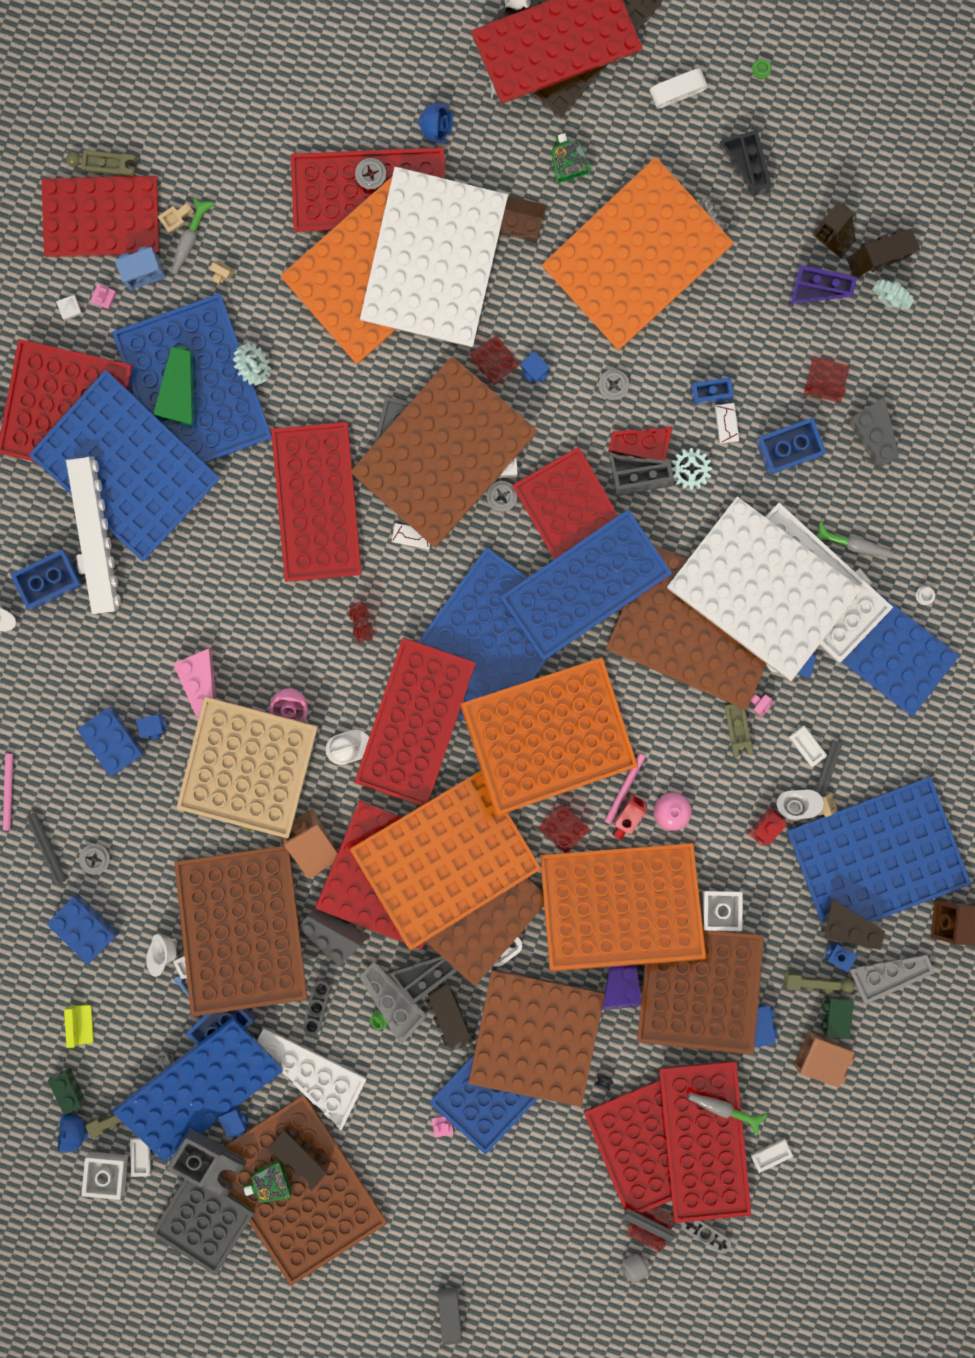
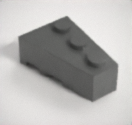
[609,453,674,496]
[299,909,370,967]
[390,955,457,1005]

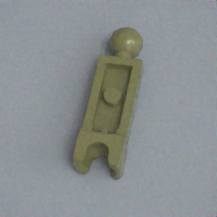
[66,150,138,176]
[724,703,753,758]
[784,972,855,993]
[85,1114,121,1139]

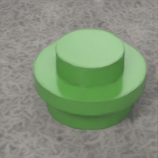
[752,59,771,79]
[370,1011,388,1030]

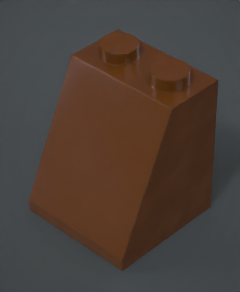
[931,900,975,945]

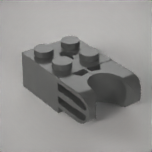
[167,1128,246,1197]

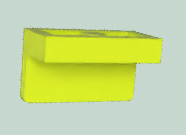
[64,1005,94,1048]

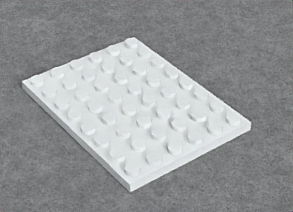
[360,167,508,348]
[667,497,862,682]

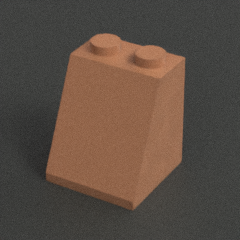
[282,808,338,879]
[793,1030,855,1088]

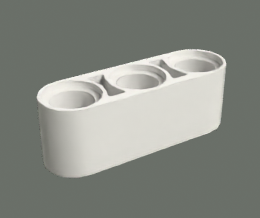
[650,68,708,109]

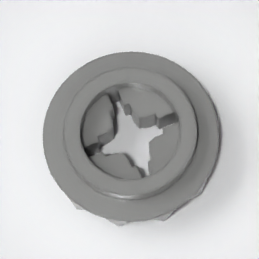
[355,158,386,190]
[599,369,629,400]
[487,481,517,512]
[79,844,110,875]

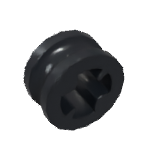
[594,1074,614,1091]

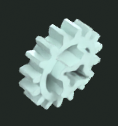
[872,280,914,310]
[233,343,271,386]
[671,448,712,491]

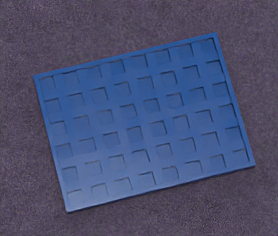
[29,370,221,562]
[786,776,971,925]

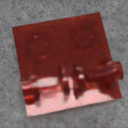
[469,335,520,385]
[804,357,850,403]
[348,601,374,643]
[538,804,590,853]
[626,1207,674,1252]

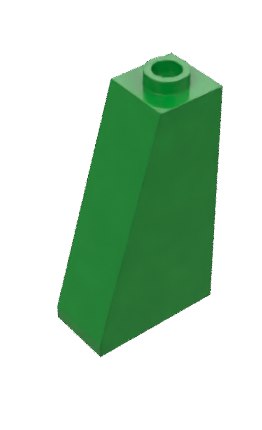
[154,345,195,427]

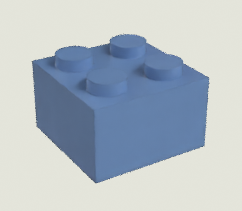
[115,247,166,291]

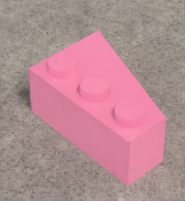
[174,649,217,717]

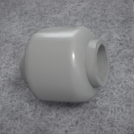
[620,1253,650,1283]

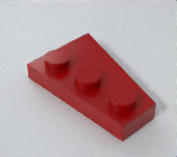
[608,427,672,461]

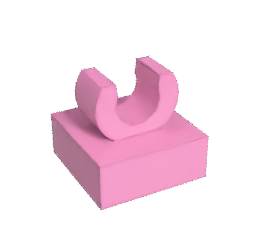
[91,284,117,310]
[751,694,774,717]
[431,1116,454,1137]

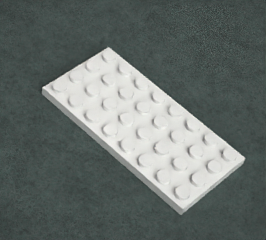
[766,503,893,663]

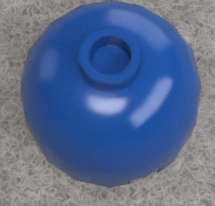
[418,103,453,144]
[58,1113,88,1153]

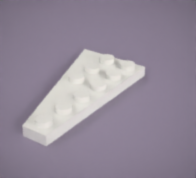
[257,1027,367,1130]

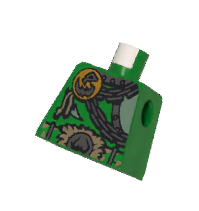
[552,133,592,184]
[244,1158,293,1203]

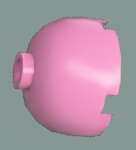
[269,688,308,722]
[653,792,692,831]

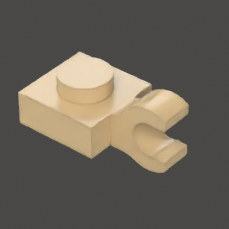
[158,203,194,234]

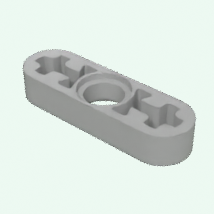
[681,1220,731,1254]

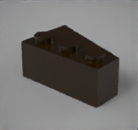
[812,202,856,259]
[846,228,921,279]
[820,897,885,950]
[426,984,475,1051]
[269,1126,330,1191]

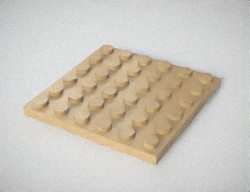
[176,696,318,839]

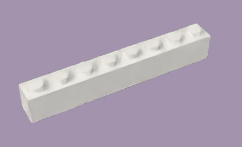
[66,456,121,614]

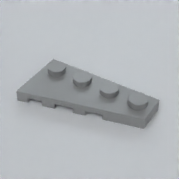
[849,954,935,1005]
[359,962,427,1044]

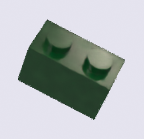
[821,995,854,1039]
[47,1067,86,1115]

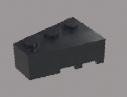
[720,130,772,197]

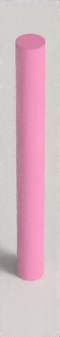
[3,753,13,830]
[604,753,646,824]

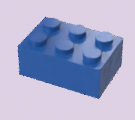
[755,417,826,476]
[10,549,84,610]
[77,707,146,777]
[46,894,119,965]
[186,1008,257,1045]

